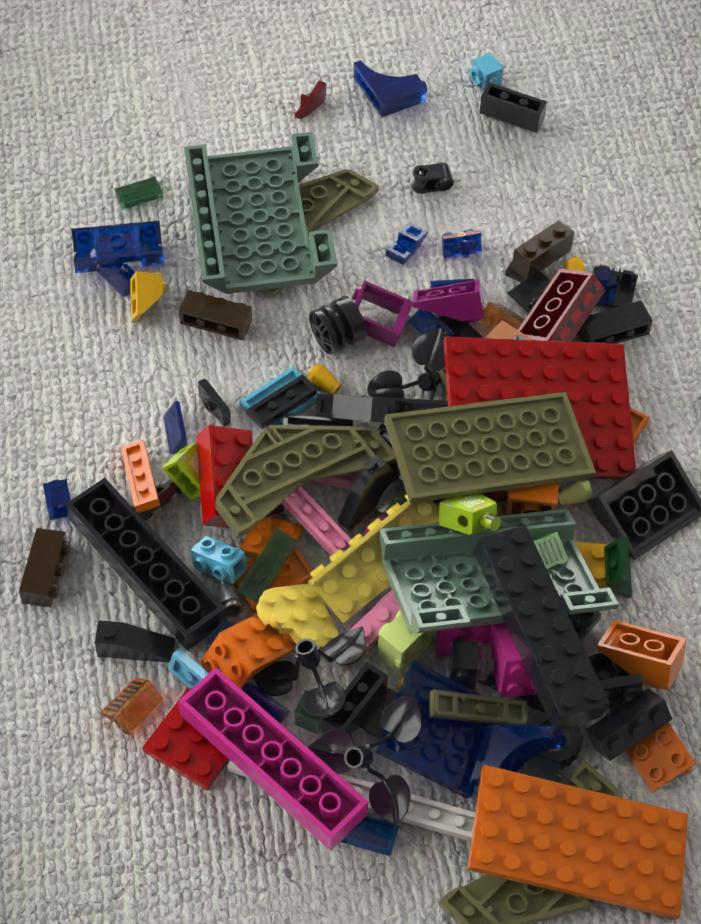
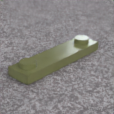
[430,690,528,729]

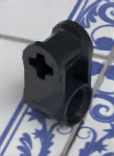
[411,162,454,194]

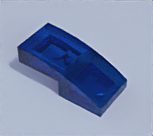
[385,222,428,265]
[408,309,455,337]

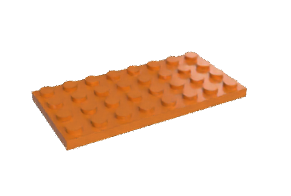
[467,765,688,919]

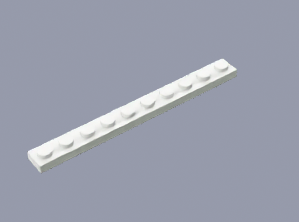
[228,761,475,841]

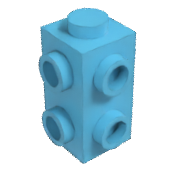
[191,536,247,585]

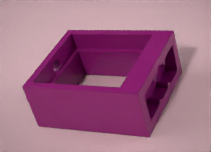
[352,280,412,347]

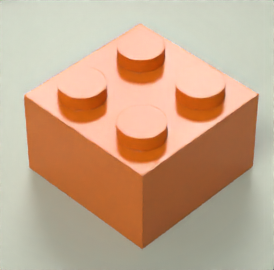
[505,483,559,515]

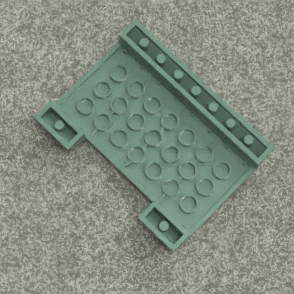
[184,132,337,294]
[379,509,619,634]

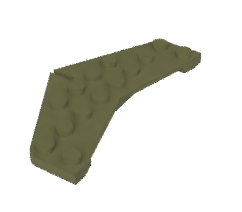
[261,169,379,298]
[215,425,397,538]
[439,761,619,924]

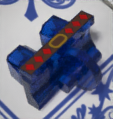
[442,229,482,259]

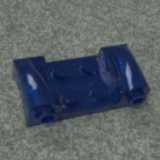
[71,220,164,273]

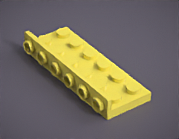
[308,495,439,624]

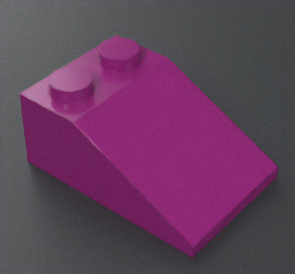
[412,280,484,323]

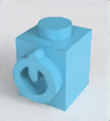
[470,53,504,90]

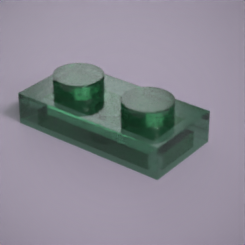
[115,176,163,209]

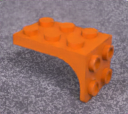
[201,614,296,689]

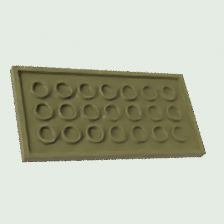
[384,392,596,503]

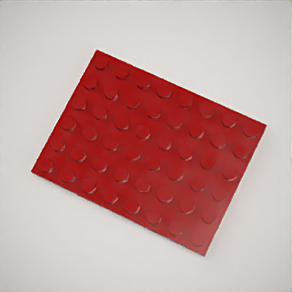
[444,337,636,479]

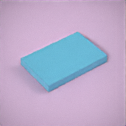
[239,366,321,430]

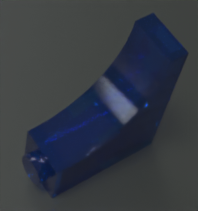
[353,60,427,117]
[470,724,567,790]

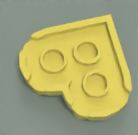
[256,584,338,651]

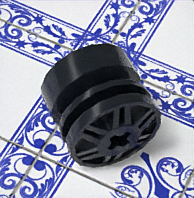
[309,296,366,355]

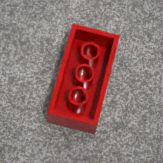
[196,425,253,528]

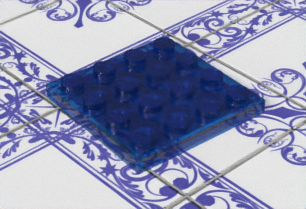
[375,660,496,799]

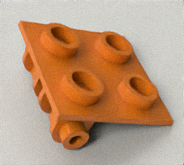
[626,722,696,792]

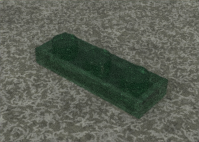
[237,528,298,604]

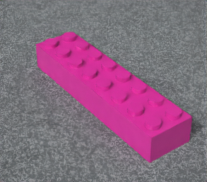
[178,667,369,851]

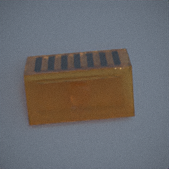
[478,302,525,330]
[100,677,164,735]

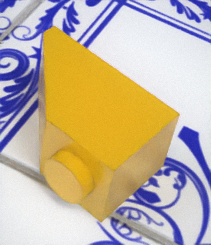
[130,271,166,322]

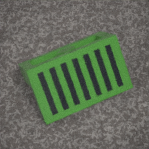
[533,532,568,569]

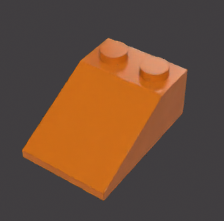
[597,620,686,690]

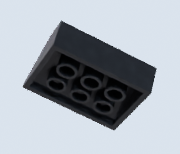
[587,450,701,560]

